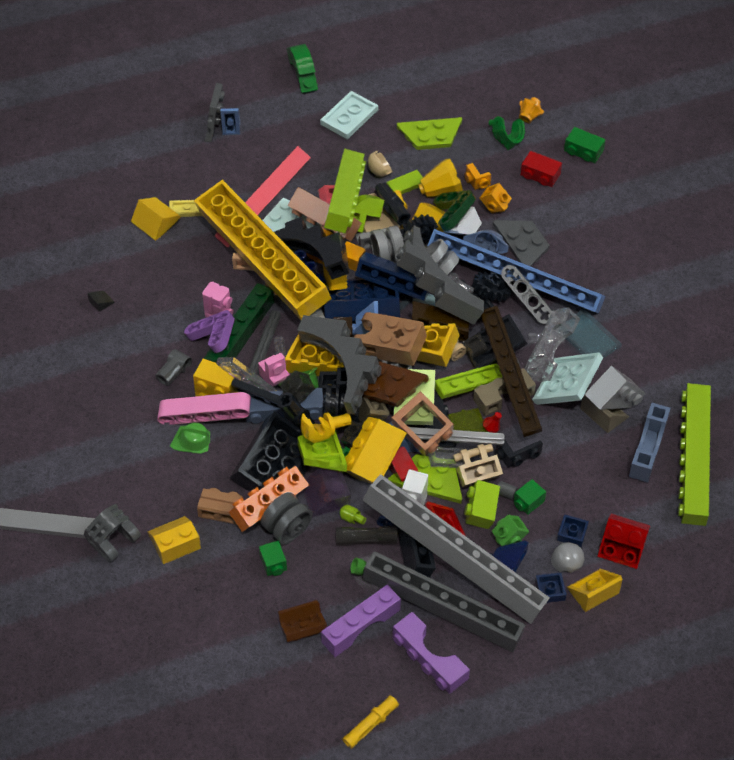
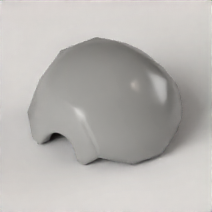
[551,542,585,573]

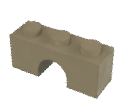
[473,368,536,416]

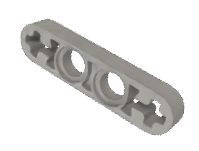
[501,265,554,324]

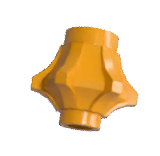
[519,97,544,124]

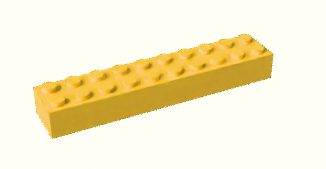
[194,179,331,320]

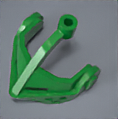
[489,116,525,150]

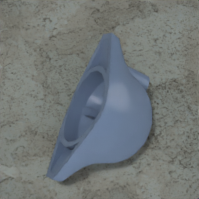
[463,230,509,254]

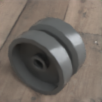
[260,492,313,545]

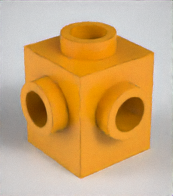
[479,183,512,213]

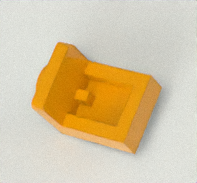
[464,163,491,190]

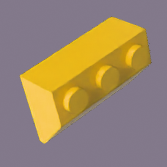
[345,417,407,484]

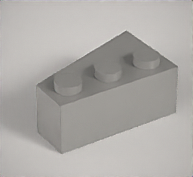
[585,366,646,410]

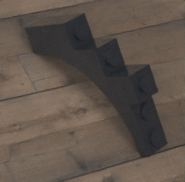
[274,217,349,280]

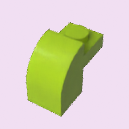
[354,195,384,233]

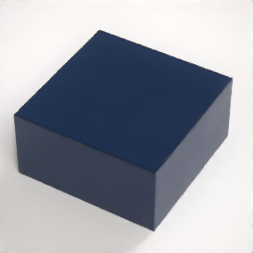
[557,514,589,547]
[535,573,566,603]

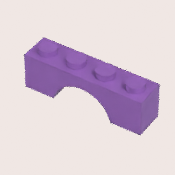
[321,584,401,657]
[393,612,470,694]

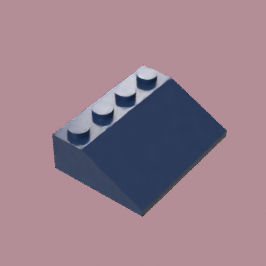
[324,279,400,323]

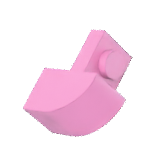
[258,353,290,388]

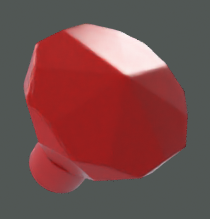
[483,412,502,433]

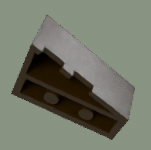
[412,301,469,342]

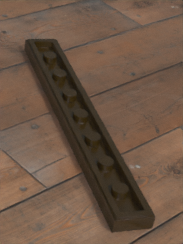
[481,306,542,437]

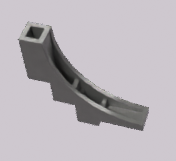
[395,225,484,325]
[297,315,382,415]

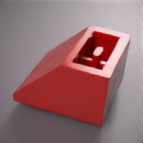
[597,514,650,569]

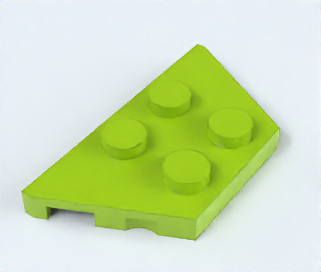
[397,117,462,150]
[297,431,347,472]
[388,454,462,504]

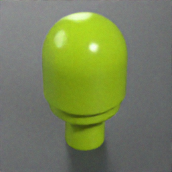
[339,505,366,525]

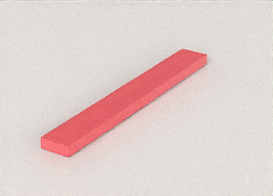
[215,146,311,247]

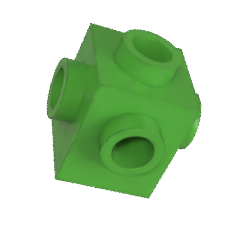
[492,515,529,548]

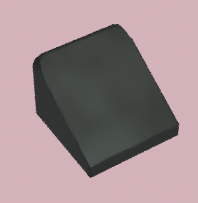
[88,291,115,312]

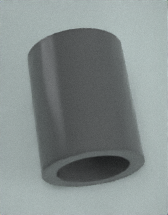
[498,481,518,500]

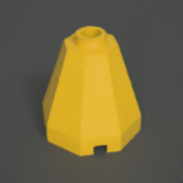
[418,158,463,197]

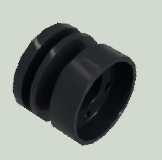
[323,384,359,426]

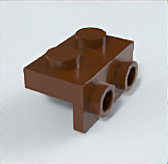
[278,600,327,642]

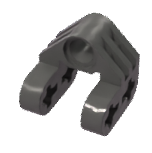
[84,504,141,563]

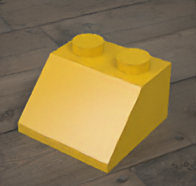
[147,516,201,564]

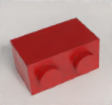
[520,151,562,187]

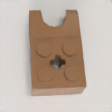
[354,312,427,366]

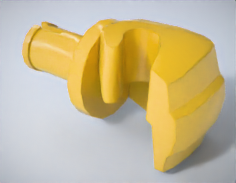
[301,412,352,443]

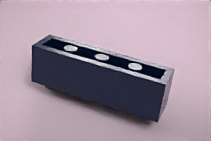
[355,252,430,301]

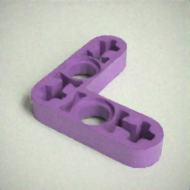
[184,310,234,353]

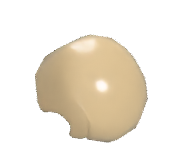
[368,151,392,177]

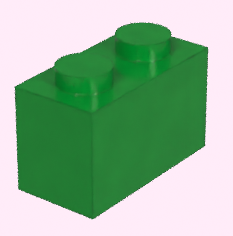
[564,127,606,163]

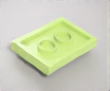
[394,369,435,425]

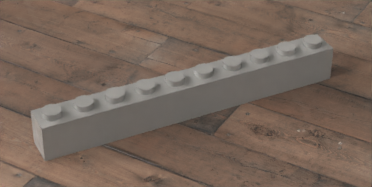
[363,474,549,624]

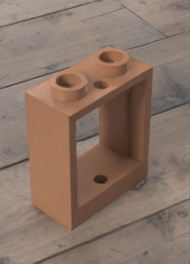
[392,391,454,456]

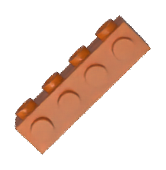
[229,465,309,532]

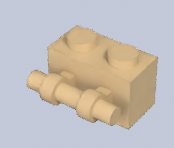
[453,443,503,488]

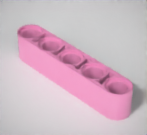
[157,392,251,425]

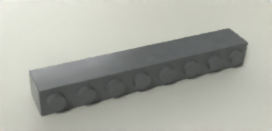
[363,551,525,653]

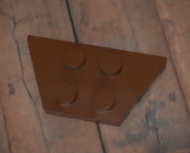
[362,361,429,407]

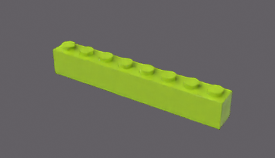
[324,149,366,234]
[678,383,711,526]

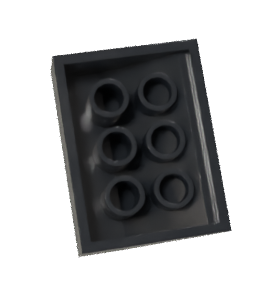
[230,411,309,492]

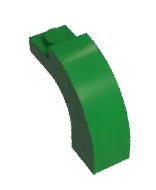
[287,44,318,93]

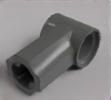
[156,349,192,386]

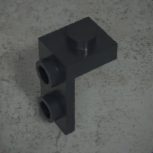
[495,440,543,468]

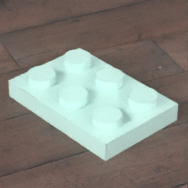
[320,91,378,139]

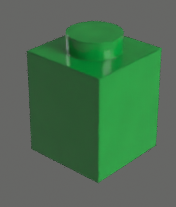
[514,479,546,515]
[259,541,287,576]

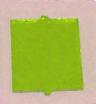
[448,408,487,443]

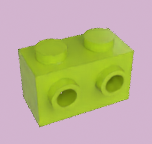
[464,480,500,529]

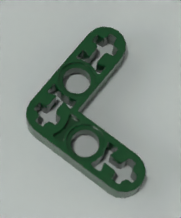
[433,190,476,231]

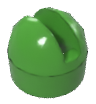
[350,557,367,575]

